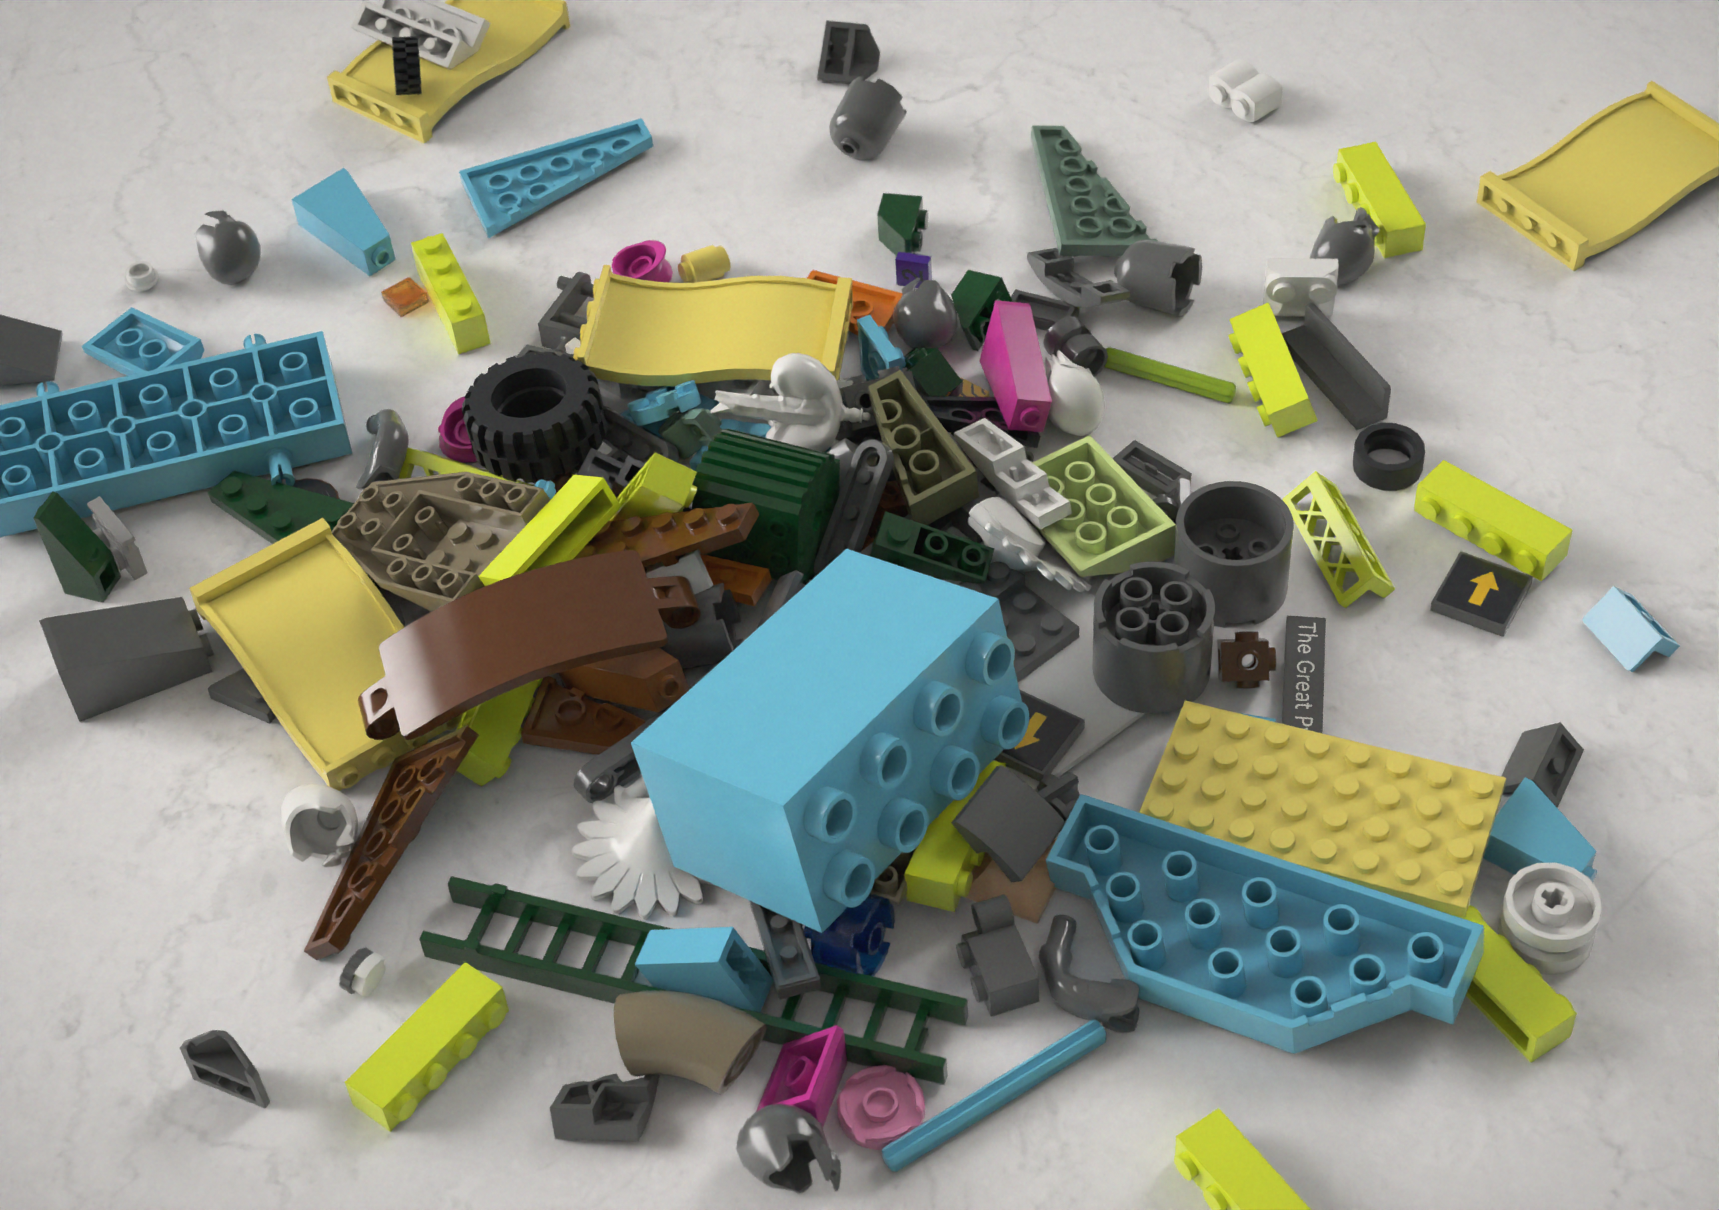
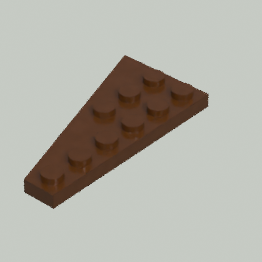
[574,503,759,573]
[304,725,479,960]

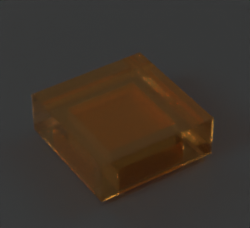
[381,277,429,317]

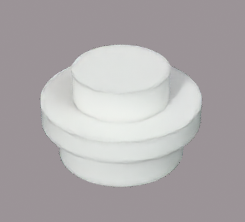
[125,261,159,292]

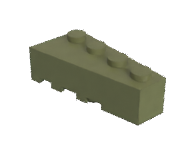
[868,370,979,525]

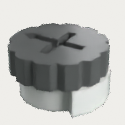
[339,947,386,997]

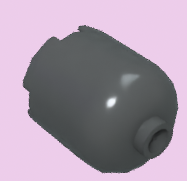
[829,76,907,160]
[1114,240,1202,316]
[659,583,744,669]

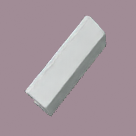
[351,0,491,70]

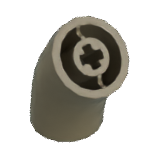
[614,991,767,1095]

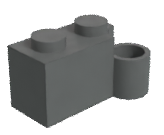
[956,894,1039,1017]

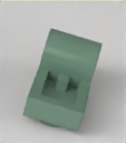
[658,409,722,459]

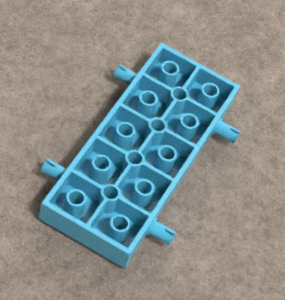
[0,331,352,537]

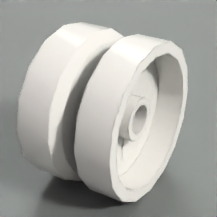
[1498,863,1603,974]

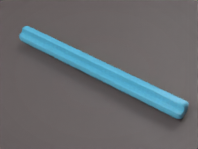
[882,1020,1107,1172]

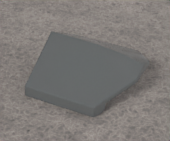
[817,20,880,84]
[180,1030,270,1109]

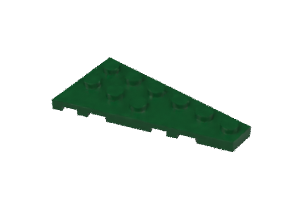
[208,470,381,590]

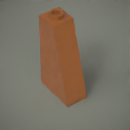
[559,648,690,713]

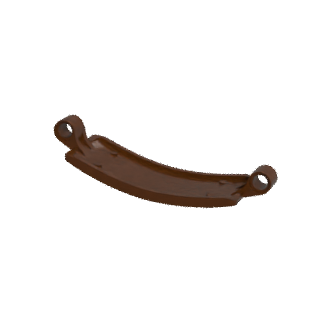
[358,550,701,740]

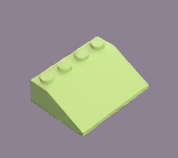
[1029,435,1176,577]

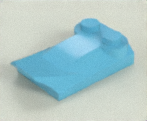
[82,307,205,376]

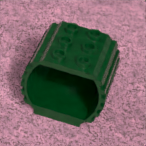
[692,429,840,585]

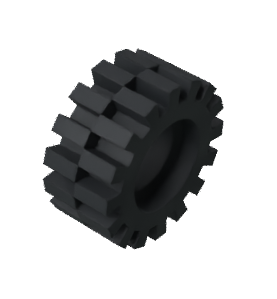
[392,36,422,95]

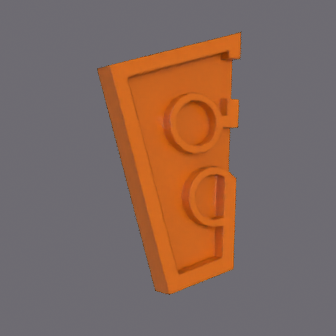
[807,270,903,336]

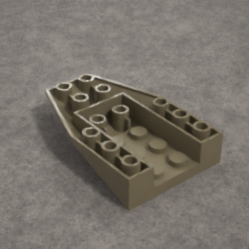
[331,472,551,611]

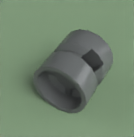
[1043,317,1108,377]

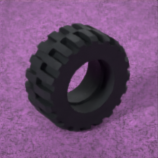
[462,351,607,483]

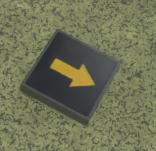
[1430,551,1533,637]
[994,689,1085,782]

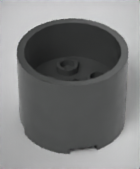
[1174,481,1294,628]
[1092,561,1215,714]

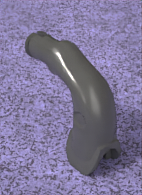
[356,409,409,490]
[1038,915,1140,1033]

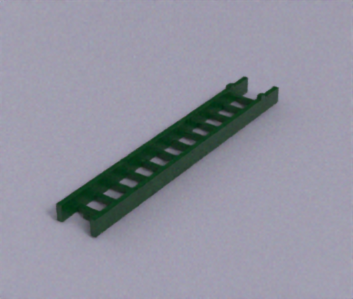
[419,876,968,1085]

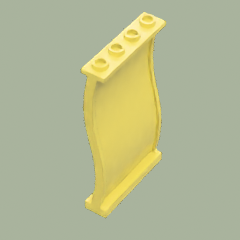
[327,0,570,144]
[1477,81,1719,271]
[573,265,853,386]
[189,518,463,791]

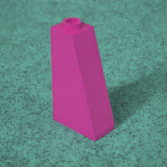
[979,301,1052,432]

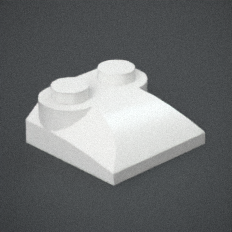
[1263,258,1338,317]

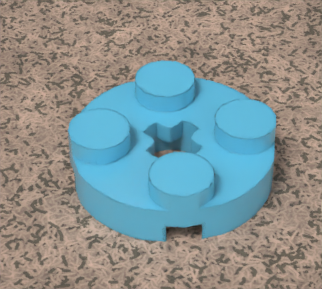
[627,380,702,425]

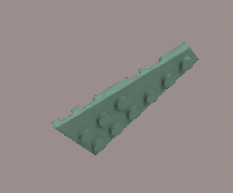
[1031,125,1157,257]

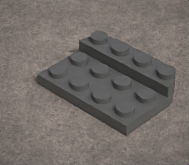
[957,561,1079,682]

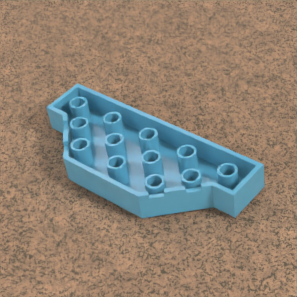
[1046,794,1484,1054]

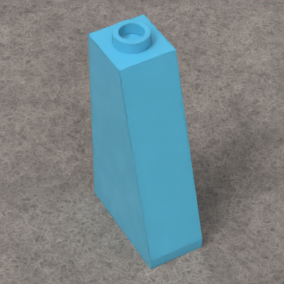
[292,168,396,276]

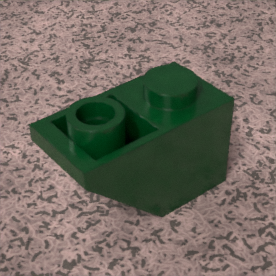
[877,193,928,256]
[951,270,1012,351]
[902,347,963,396]

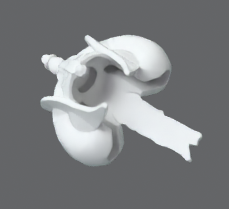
[710,353,871,452]

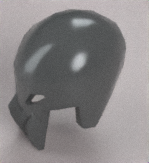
[1310,207,1380,285]
[195,211,261,285]
[893,278,958,349]
[736,1104,841,1194]

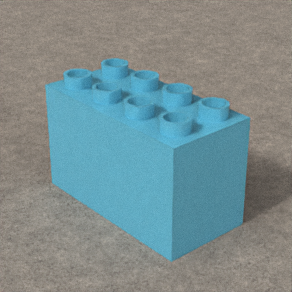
[631,549,1029,933]

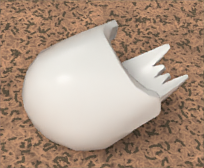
[1043,350,1105,436]
[281,784,358,867]

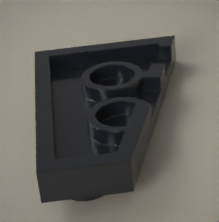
[921,396,1041,448]

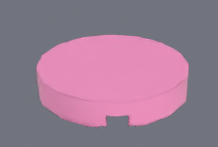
[837,1065,925,1150]

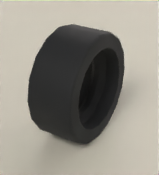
[1353,423,1425,491]

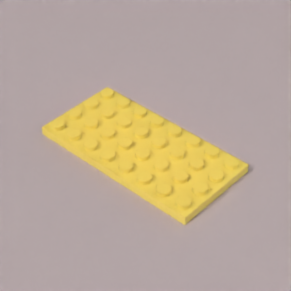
[1139,700,1506,918]

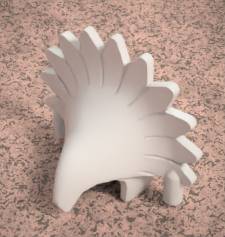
[968,497,1093,594]
[572,776,716,920]

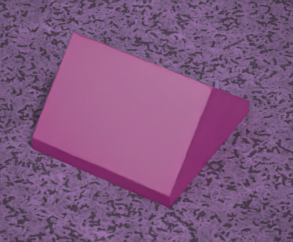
[757,1025,847,1127]

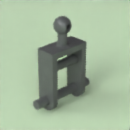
[538,272,594,353]

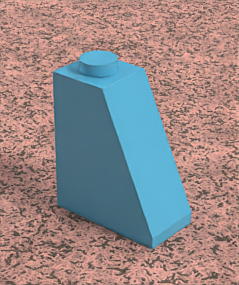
[1483,777,1597,883]
[635,927,773,1013]

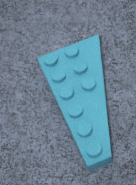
[459,118,653,238]

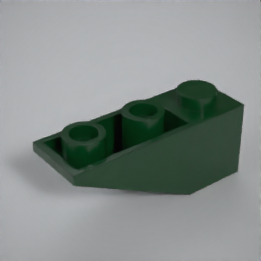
[33,491,121,603]
[869,511,995,584]

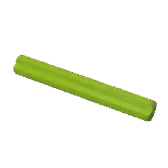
[1104,347,1236,404]

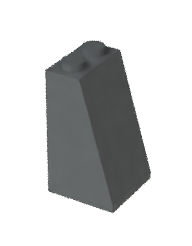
[39,597,214,722]

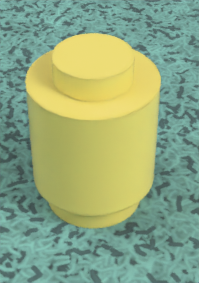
[678,245,731,283]

